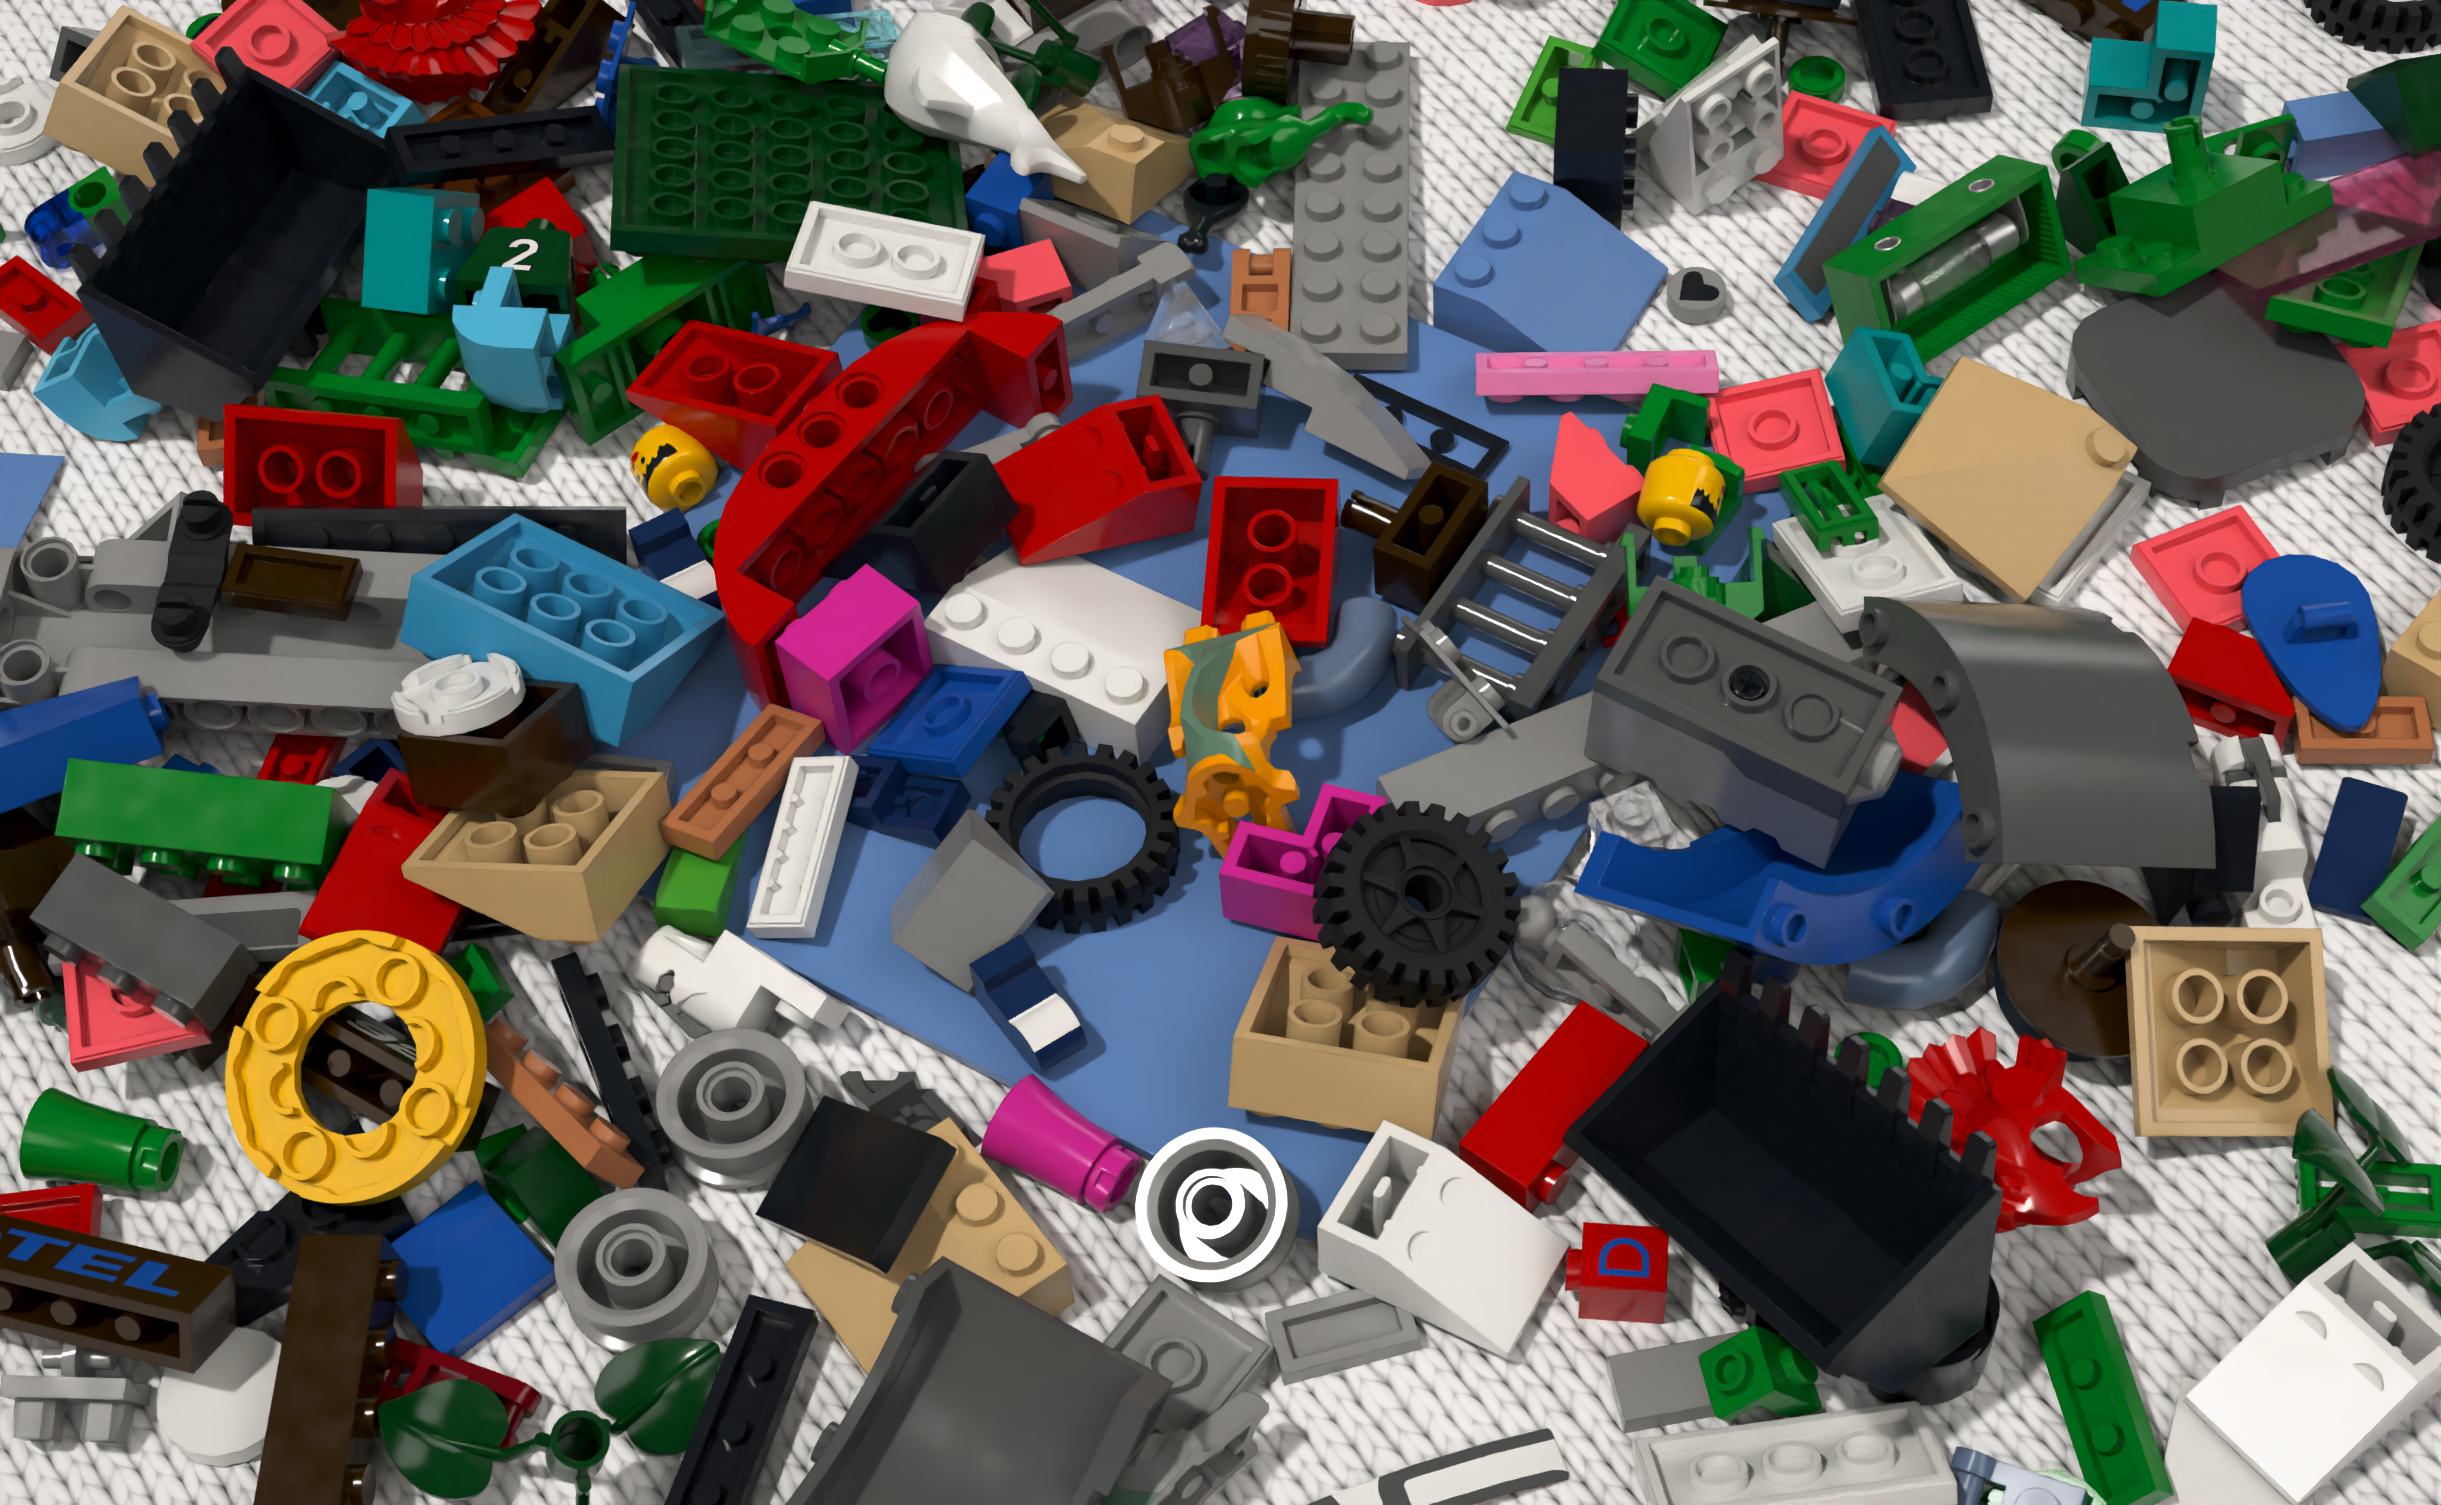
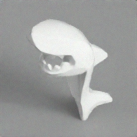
[884,9,1087,184]

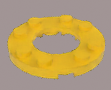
[225,930,487,1206]

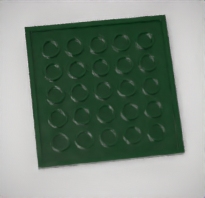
[610,64,968,265]

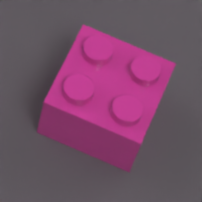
[774,564,933,756]

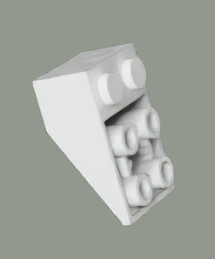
[1649,37,1784,217]
[1317,1120,1570,1359]
[2184,1242,2441,1505]

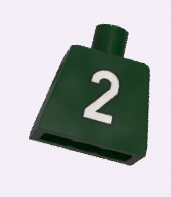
[455,218,577,328]

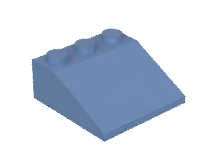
[1433,170,1668,353]

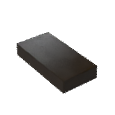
[219,543,363,622]

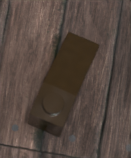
[480,0,635,115]

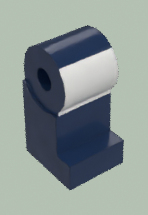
[628,507,722,611]
[969,935,1087,1074]

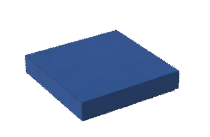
[866,664,1033,778]
[391,1180,556,1358]

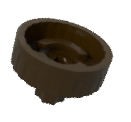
[1241,0,1355,106]

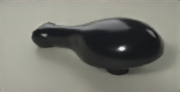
[1177,173,1250,256]

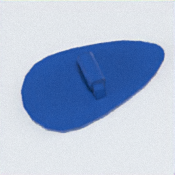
[2240,554,2381,733]

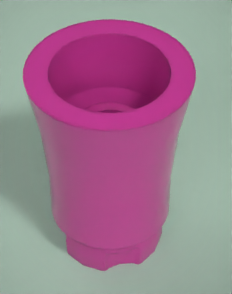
[981,1074,1141,1213]

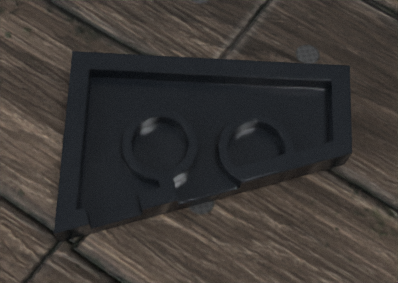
[204,1119,416,1328]

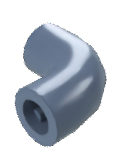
[1261,597,1398,720]
[1844,889,2002,1010]

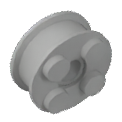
[656,1028,814,1189]
[1136,1128,1300,1293]
[554,1188,719,1353]

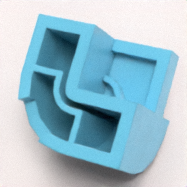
[452,266,576,413]
[32,323,166,442]

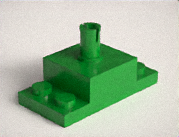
[2074,115,2334,297]
[552,254,776,446]

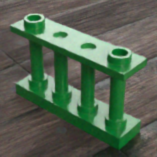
[263,297,498,456]

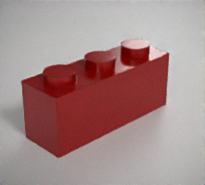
[1459,1000,1649,1214]

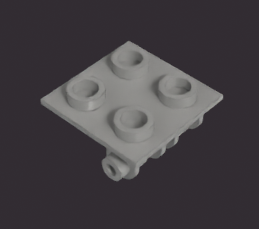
[1400,615,1510,742]

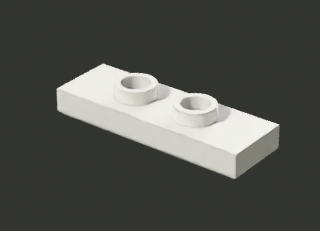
[746,756,859,938]

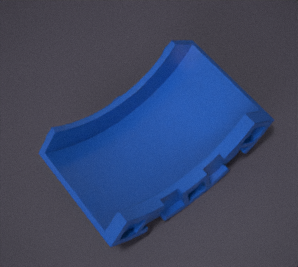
[1574,769,1983,965]

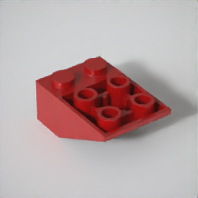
[993,394,1203,566]
[298,767,471,957]

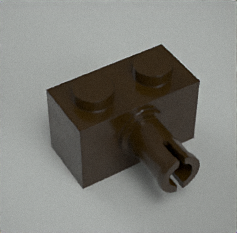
[1340,461,1488,612]
[0,847,61,1008]

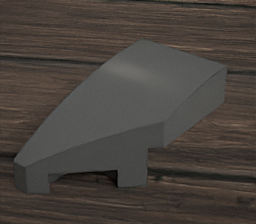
[840,1071,972,1144]

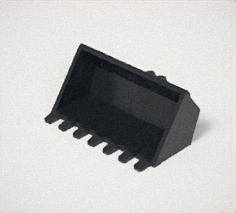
[67,46,400,423]
[1562,946,2003,1394]

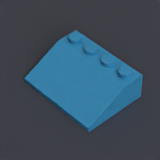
[399,513,726,747]

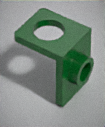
[2204,113,2297,173]

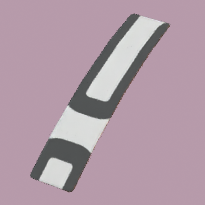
[1307,1428,1569,1505]

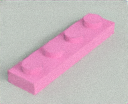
[1475,350,1719,403]

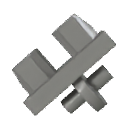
[0,1343,152,1444]

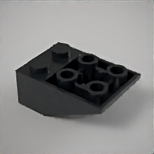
[820,450,1020,594]

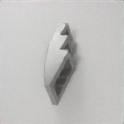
[1222,314,1432,480]

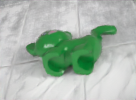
[1188,96,1374,188]

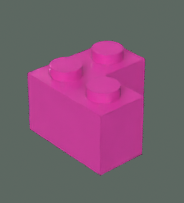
[1219,783,1387,941]

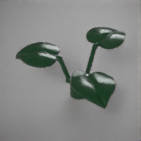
[960,0,1101,155]
[2265,1065,2441,1299]
[378,1338,720,1505]

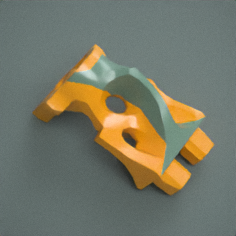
[1163,610,1302,859]

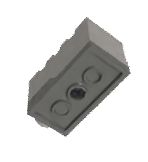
[1584,575,1904,869]

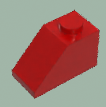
[2167,616,2296,752]

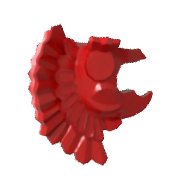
[325,0,544,105]
[1906,1026,2122,1233]

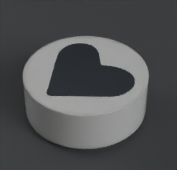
[1667,267,1726,324]

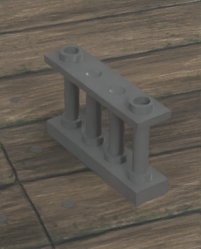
[1392,476,1652,724]

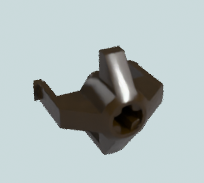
[1099,5,1237,132]

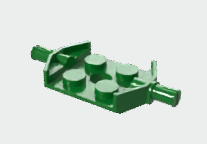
[703,0,888,87]

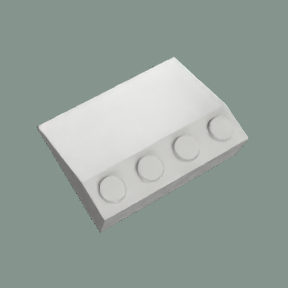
[924,547,1202,766]

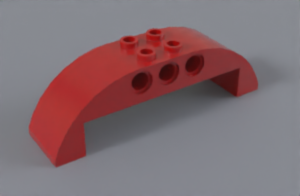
[713,312,1074,712]

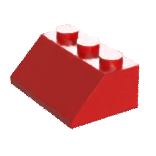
[223,403,423,527]

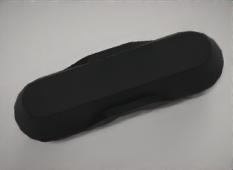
[151,490,233,653]

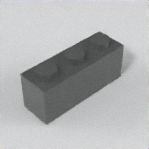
[29,852,260,1032]

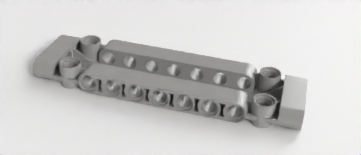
[0,536,445,740]

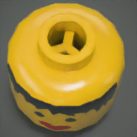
[630,424,718,511]
[1636,448,1726,546]

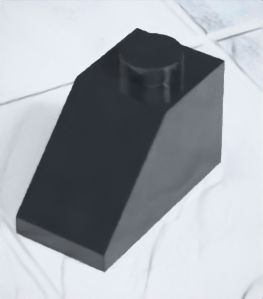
[2141,786,2262,927]

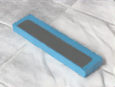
[1773,125,1917,323]

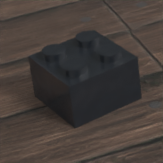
[1553,67,1639,231]

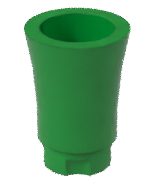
[19,1087,184,1193]

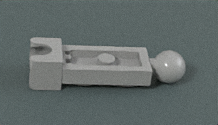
[1045,241,1199,364]
[1513,895,1690,1047]

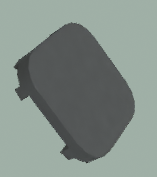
[2065,266,2365,511]

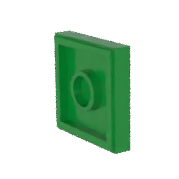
[1590,0,1729,99]

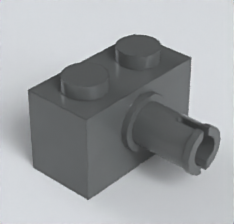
[1136,340,1266,482]

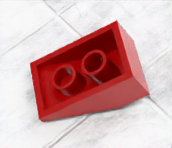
[625,319,843,471]
[1200,476,1342,648]

